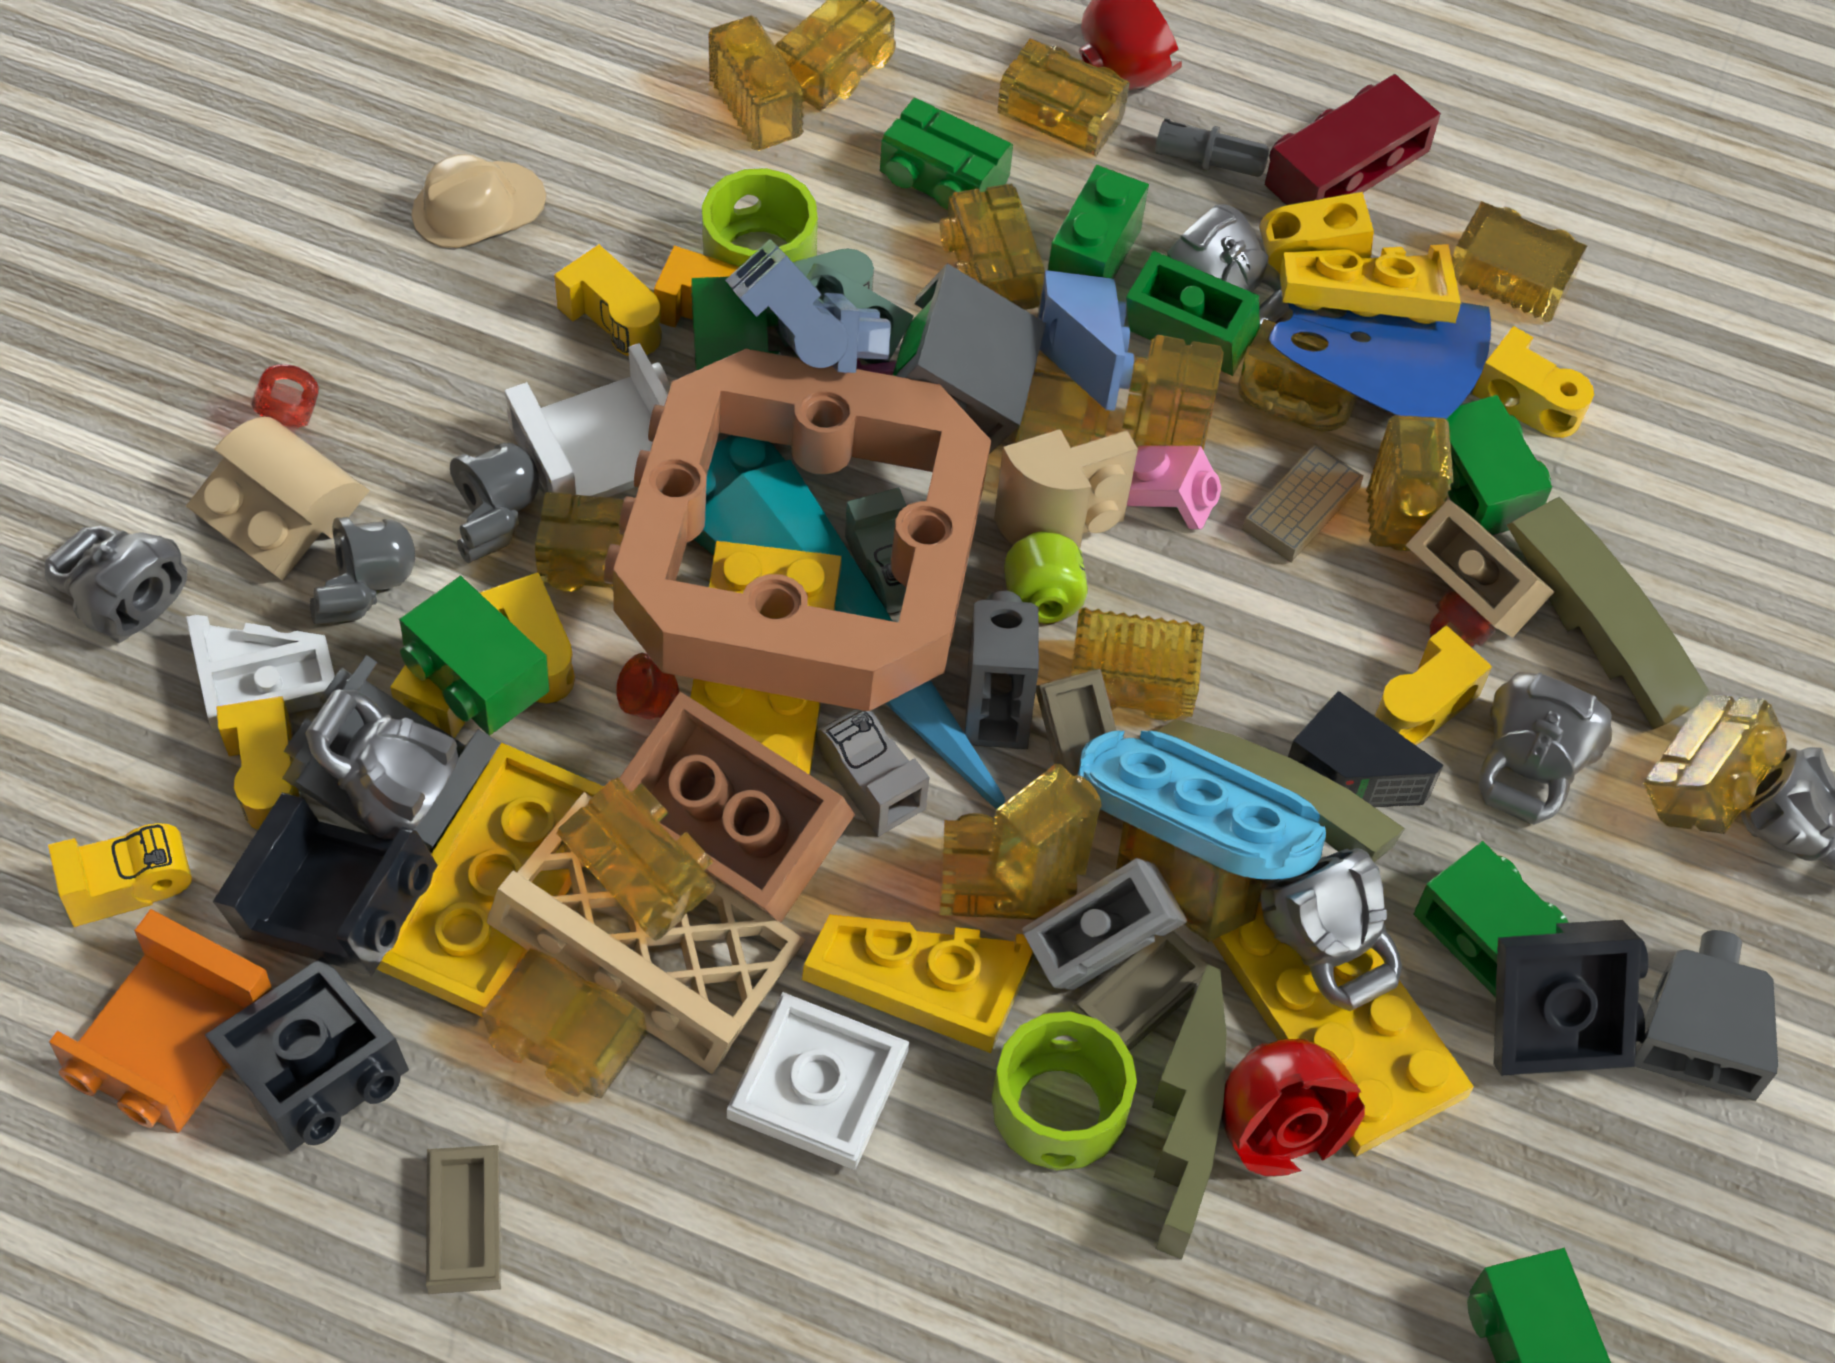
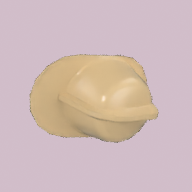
[411,154,547,248]

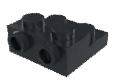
[1493,920,1648,1076]
[205,956,409,1152]

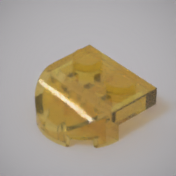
[1238,319,1359,431]

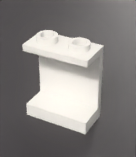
[504,343,670,516]

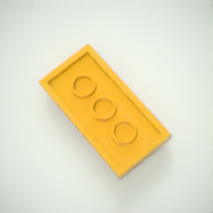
[690,541,842,775]
[377,742,613,1021]
[1209,902,1474,1157]

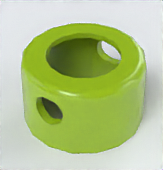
[702,168,818,267]
[991,1011,1137,1171]

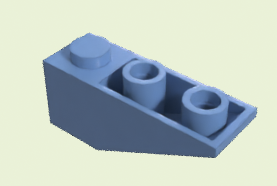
[1037,270,1134,411]

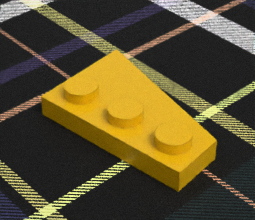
[1279,244,1461,324]
[802,914,1035,1053]

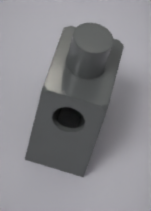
[965,591,1039,749]
[1635,930,1778,1101]

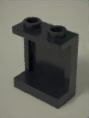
[213,792,438,976]

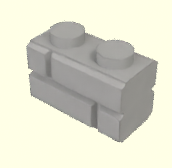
[1022,858,1187,990]

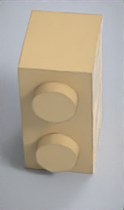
[1406,499,1555,638]

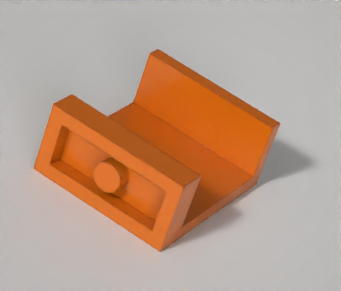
[49,909,273,1133]

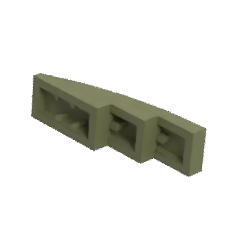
[1507,496,1713,729]
[1157,719,1405,862]
[1152,964,1227,1260]

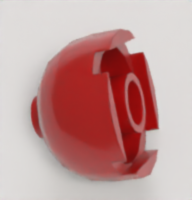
[1079,0,1182,90]
[1221,1039,1365,1176]

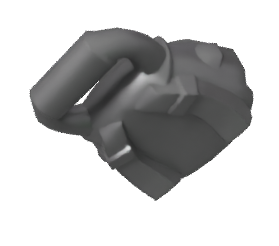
[1167,204,1290,335]
[45,526,187,644]
[1479,672,1612,825]
[306,690,458,841]
[1740,747,1835,871]
[1261,848,1402,1011]

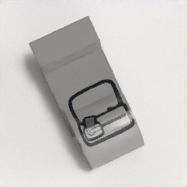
[816,709,930,837]

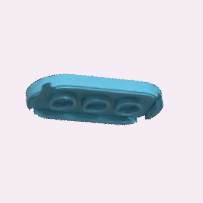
[1077,730,1326,880]

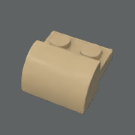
[186,417,370,581]
[994,429,1138,548]

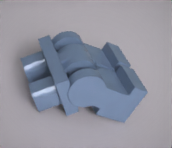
[725,239,891,373]

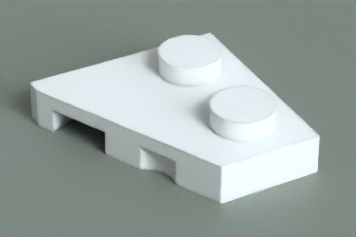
[186,615,335,732]

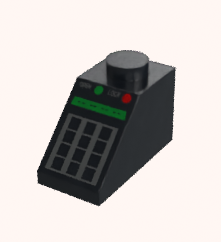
[1288,691,1443,807]

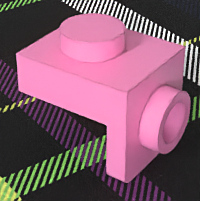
[1127,446,1221,529]

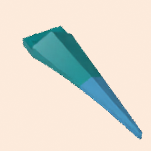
[693,435,1005,810]

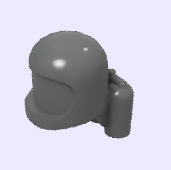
[450,443,539,563]
[310,517,415,624]

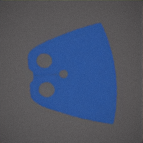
[1269,302,1491,431]

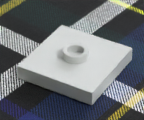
[727,992,909,1170]

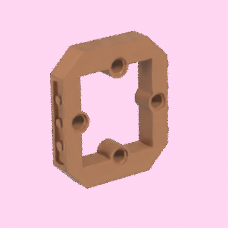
[604,349,991,711]

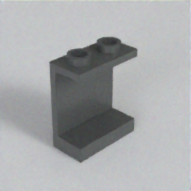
[896,263,1046,454]
[282,655,500,851]

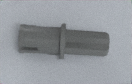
[1155,118,1269,177]

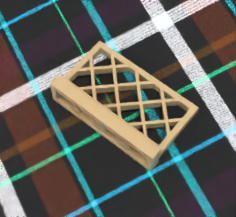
[486,792,806,1074]

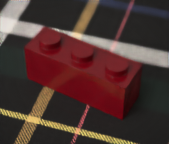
[1264,73,1441,205]

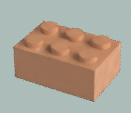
[603,691,855,923]

